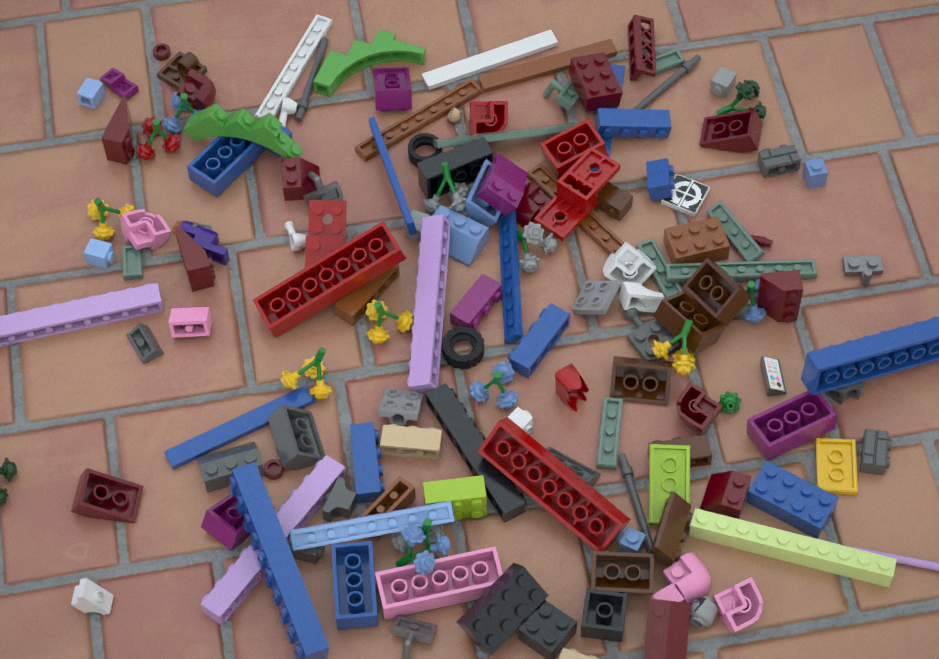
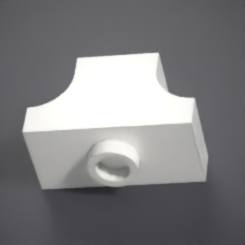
[71,578,114,615]

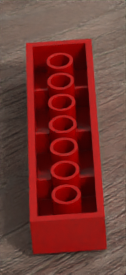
[253,221,406,338]
[477,417,631,551]

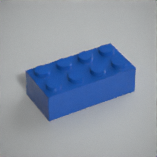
[187,136,265,197]
[746,461,839,539]
[331,541,379,630]

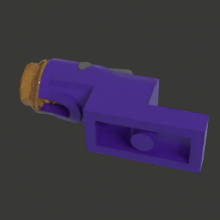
[173,220,230,265]

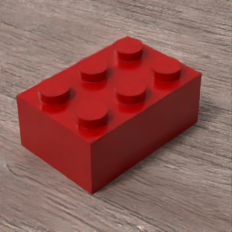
[540,119,608,179]

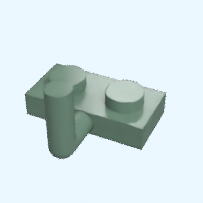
[543,79,579,111]

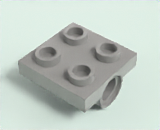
[571,281,620,315]
[378,388,424,426]

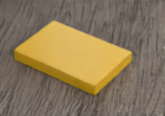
[815,438,858,495]

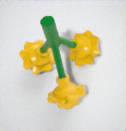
[87,198,135,241]
[365,299,414,344]
[651,319,695,375]
[280,347,332,400]

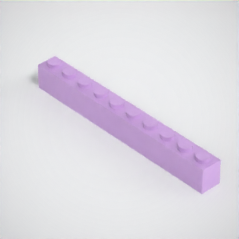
[407,214,451,394]
[0,283,164,347]
[200,455,347,626]

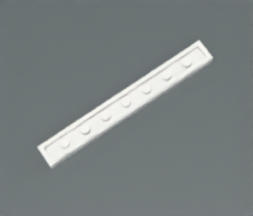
[255,14,333,119]
[422,30,558,90]

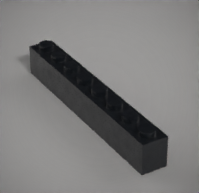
[425,383,527,523]

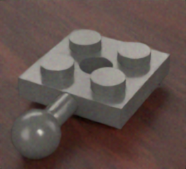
[624,308,680,360]

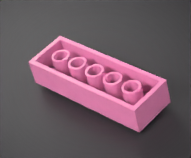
[375,546,503,620]

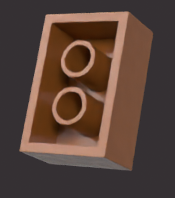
[663,216,730,263]

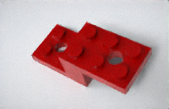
[534,147,621,241]
[305,200,347,268]

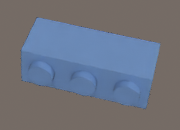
[465,159,501,227]
[433,205,489,267]

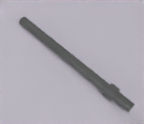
[295,37,329,122]
[633,54,701,109]
[618,453,655,562]

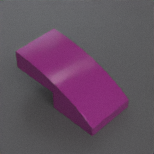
[100,68,139,100]

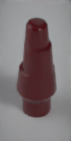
[750,235,773,248]

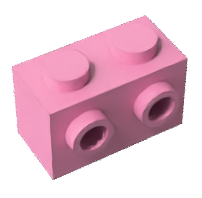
[168,307,212,338]

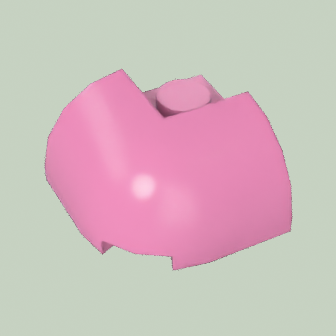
[120,209,171,251]
[662,552,711,604]
[712,577,764,633]

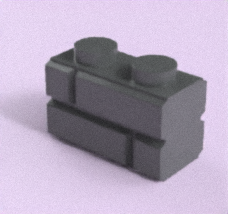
[757,144,801,178]
[860,428,892,475]

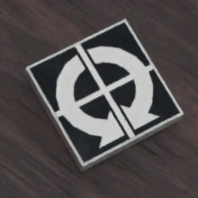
[661,174,710,217]

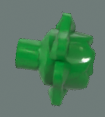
[718,391,742,414]

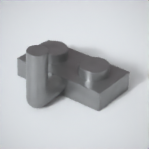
[303,171,344,211]
[842,255,883,287]
[391,615,437,659]

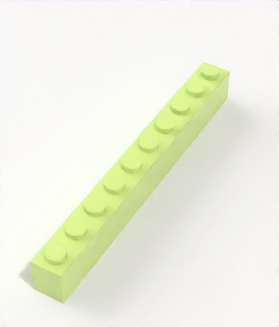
[689,508,897,588]

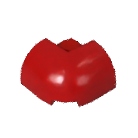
[468,101,508,135]

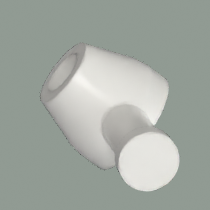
[279,97,297,127]
[284,221,306,252]

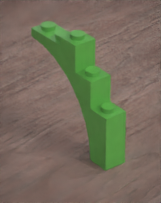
[313,29,426,97]
[183,103,304,158]

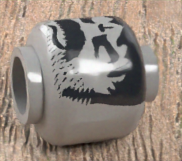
[689,596,718,628]

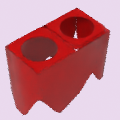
[555,363,589,412]

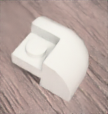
[603,241,656,287]

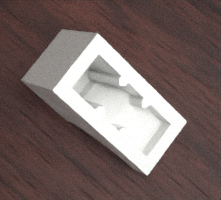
[618,281,665,313]

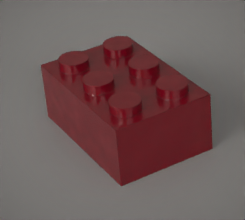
[568,52,623,112]

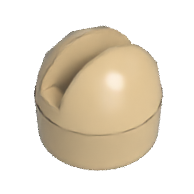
[447,107,462,123]

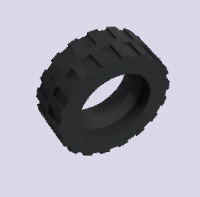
[442,326,484,370]

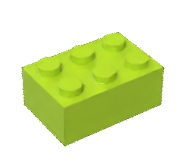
[423,475,487,521]

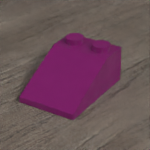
[373,67,412,112]
[476,153,527,216]
[201,494,275,550]

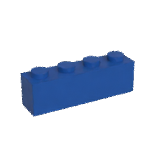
[595,108,672,139]
[508,303,570,379]
[350,422,385,504]

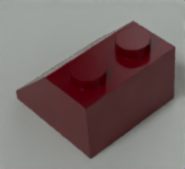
[281,157,320,201]
[700,471,752,519]

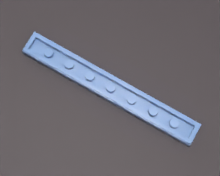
[289,501,455,551]

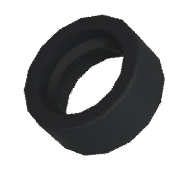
[408,133,442,167]

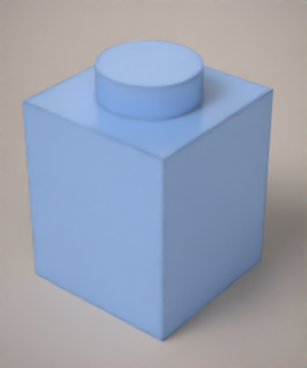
[77,78,105,109]
[84,238,115,269]

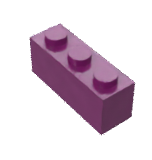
[450,274,502,329]

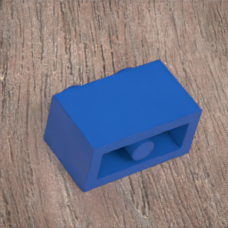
[646,158,675,201]

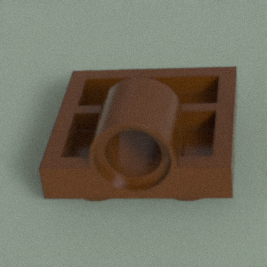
[157,51,207,90]

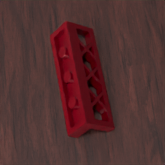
[628,15,657,81]

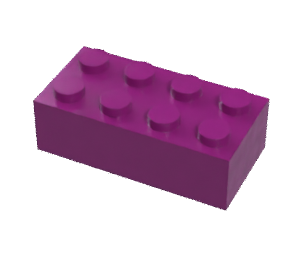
[747,391,837,461]

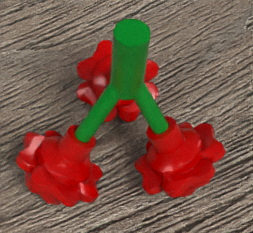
[135,116,182,160]

